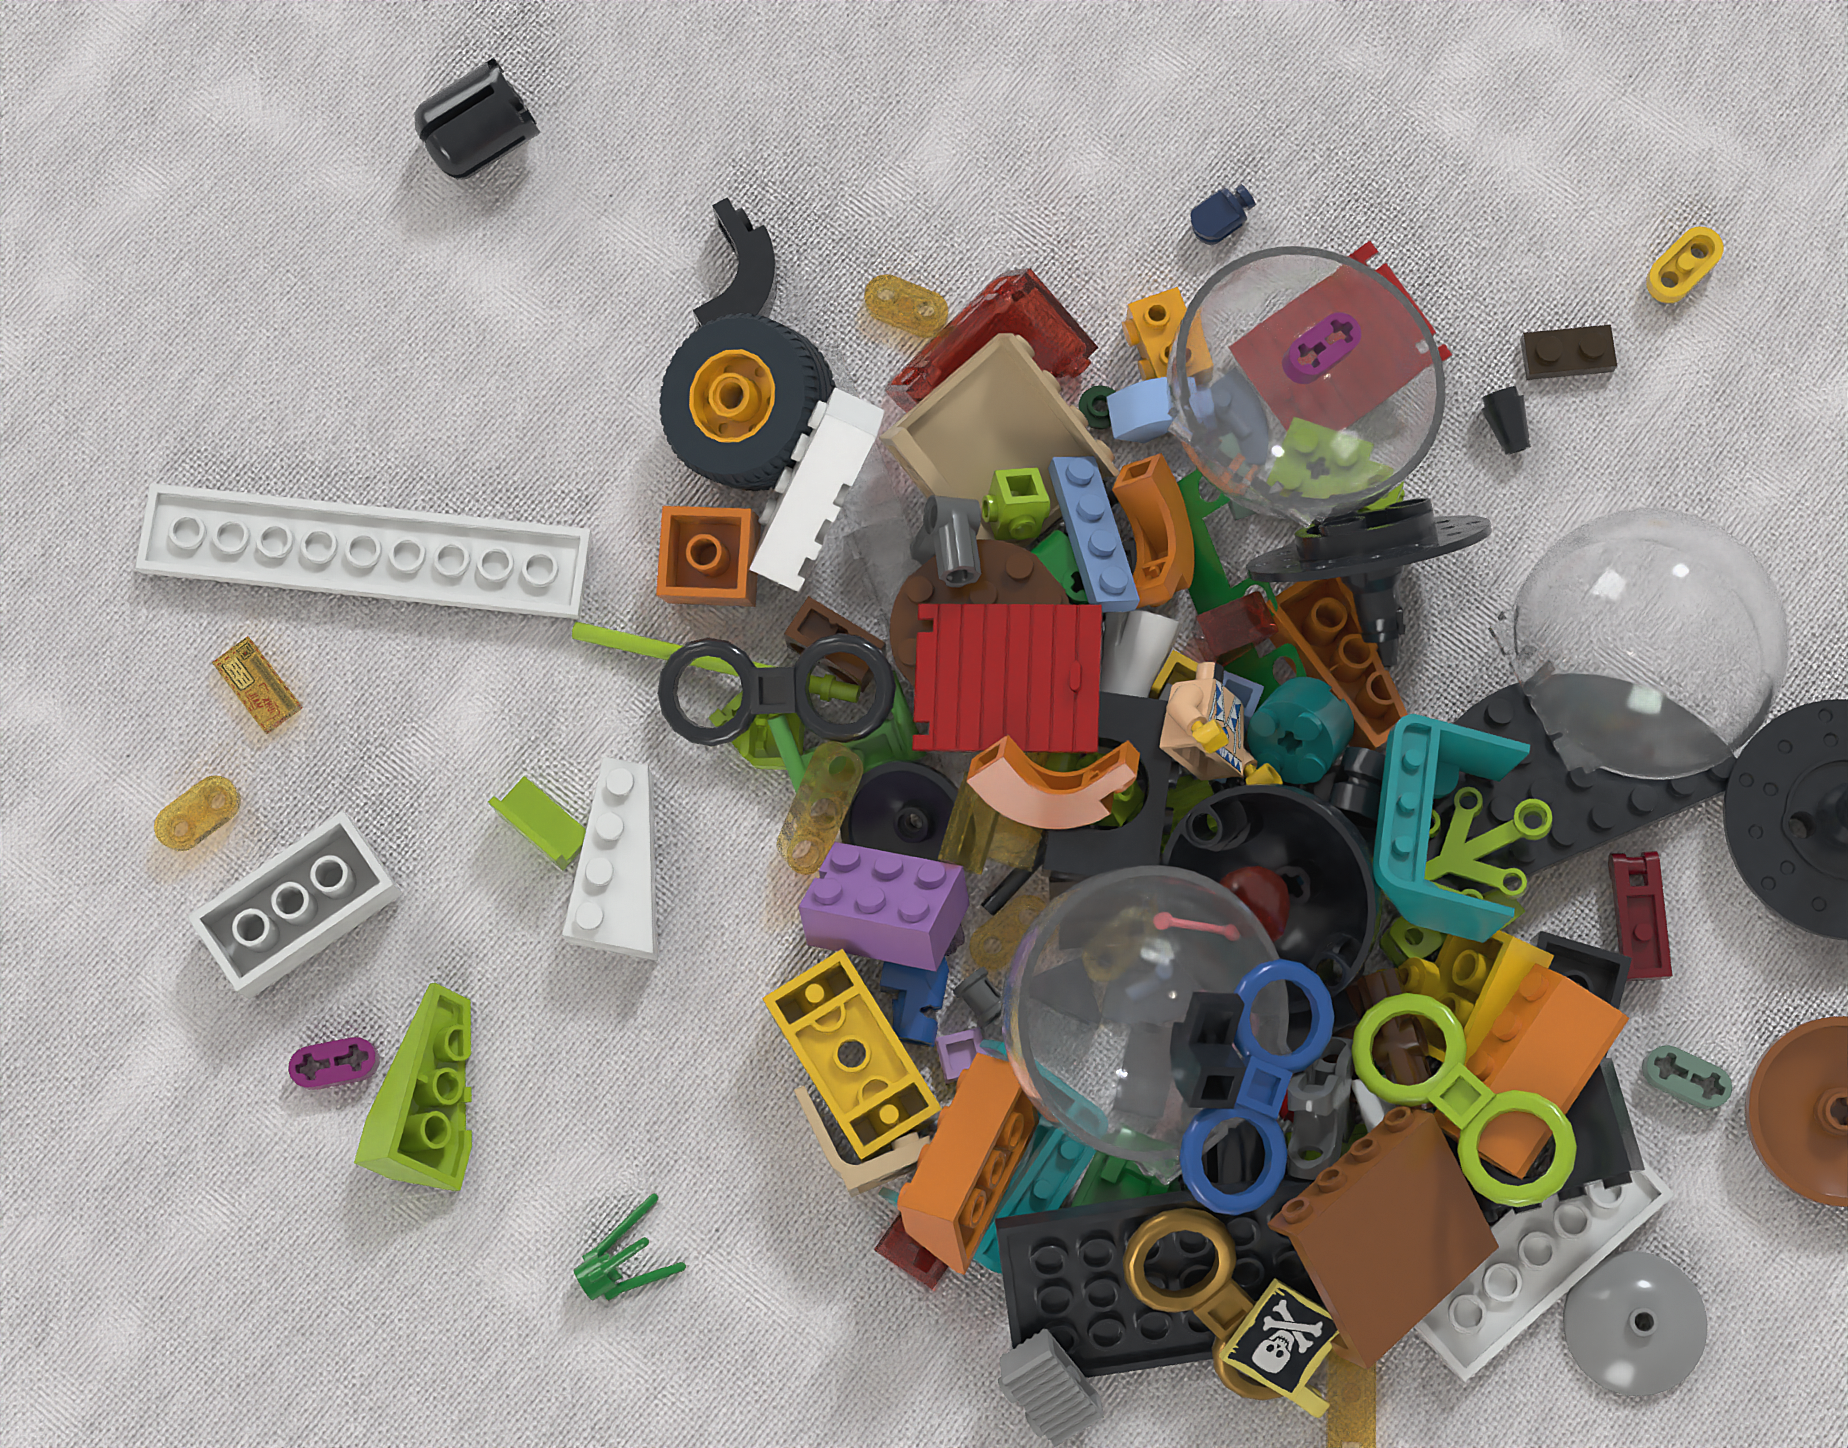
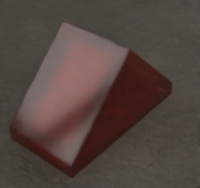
[1191,591,1279,667]
[874,1212,950,1293]

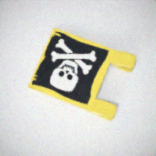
[1219,1278,1339,1418]

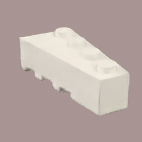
[749,387,885,592]
[562,757,658,961]

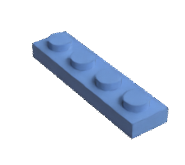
[1048,456,1140,612]

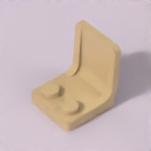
[794,1086,931,1198]

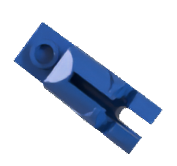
[879,955,949,1047]

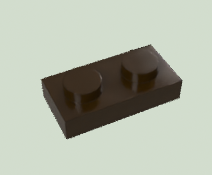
[1520,324,1617,380]

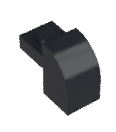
[1170,992,1246,1109]

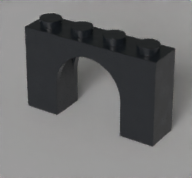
[1041,690,1179,892]
[1433,1057,1645,1223]

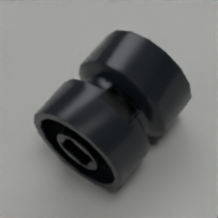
[1327,746,1386,830]

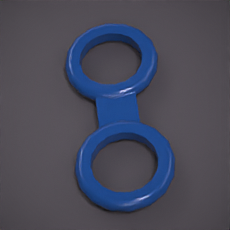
[1179,959,1335,1215]

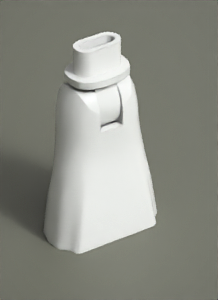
[1098,610,1183,754]

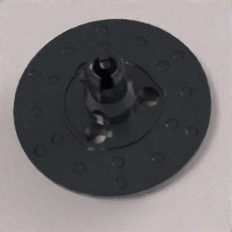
[1246,498,1492,643]
[1723,699,1848,941]

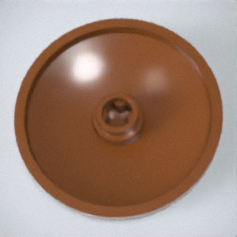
[1745,1016,1848,1207]

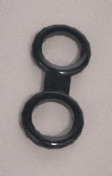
[657,633,896,746]

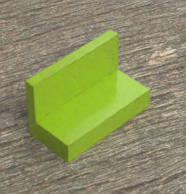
[488,776,586,871]

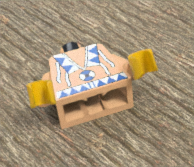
[1160,662,1283,785]

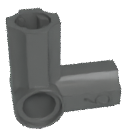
[910,495,981,587]

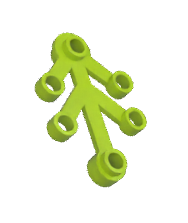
[1384,787,1552,903]

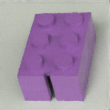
[798,842,970,971]

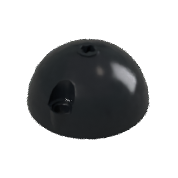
[1157,783,1382,1015]

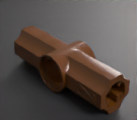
[1357,968,1435,1111]

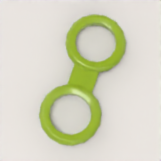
[1351,993,1577,1207]

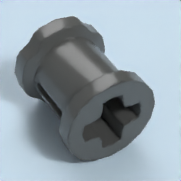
[953,967,1013,1029]

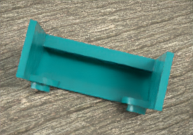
[1373,714,1530,943]
[878,1039,1106,1274]

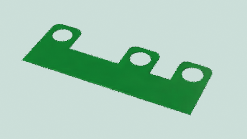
[1177,460,1307,713]

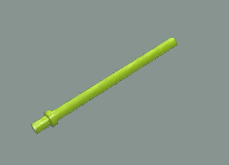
[572,621,861,704]

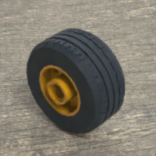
[659,313,836,492]

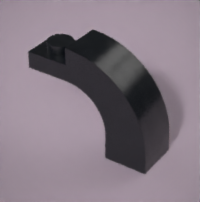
[693,197,778,328]

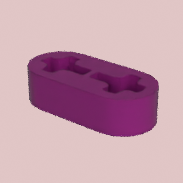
[1282,312,1362,384]
[288,1037,380,1090]

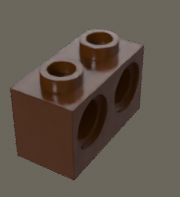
[784,596,887,693]

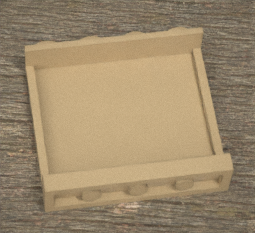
[879,333,1120,548]

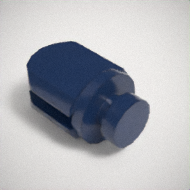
[1190,184,1256,245]

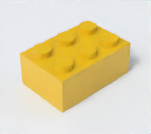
[1423,930,1554,1067]

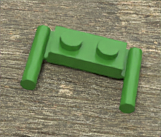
[767,670,927,804]

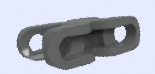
[1287,1036,1355,1180]

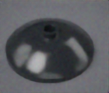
[840,760,973,867]

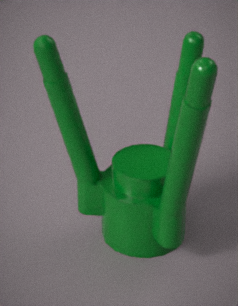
[573,1193,686,1301]

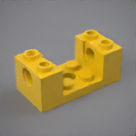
[762,949,942,1163]

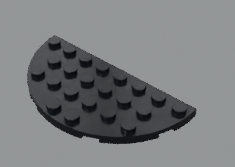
[1426,673,1737,897]

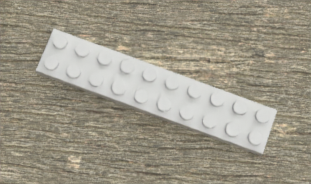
[135,483,592,619]

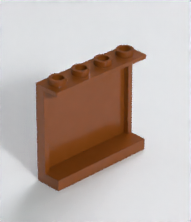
[1267,1105,1499,1370]

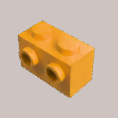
[1122,287,1210,386]

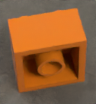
[656,506,761,607]

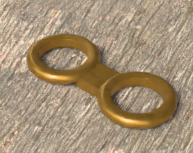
[1123,1208,1317,1401]

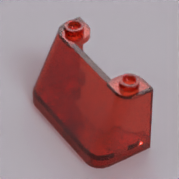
[884,268,1099,413]

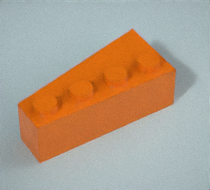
[1259,577,1408,753]

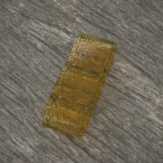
[776,741,863,875]

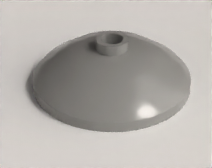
[1563,1251,1707,1396]

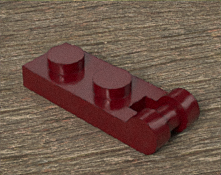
[1608,851,1673,981]

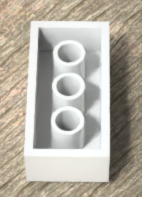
[186,810,403,1000]

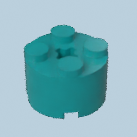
[1247,677,1354,784]

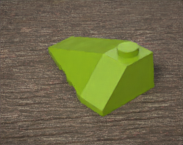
[354,983,472,1191]

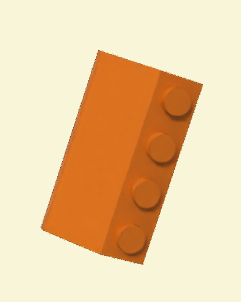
[1433,963,1630,1180]
[897,1052,1039,1275]

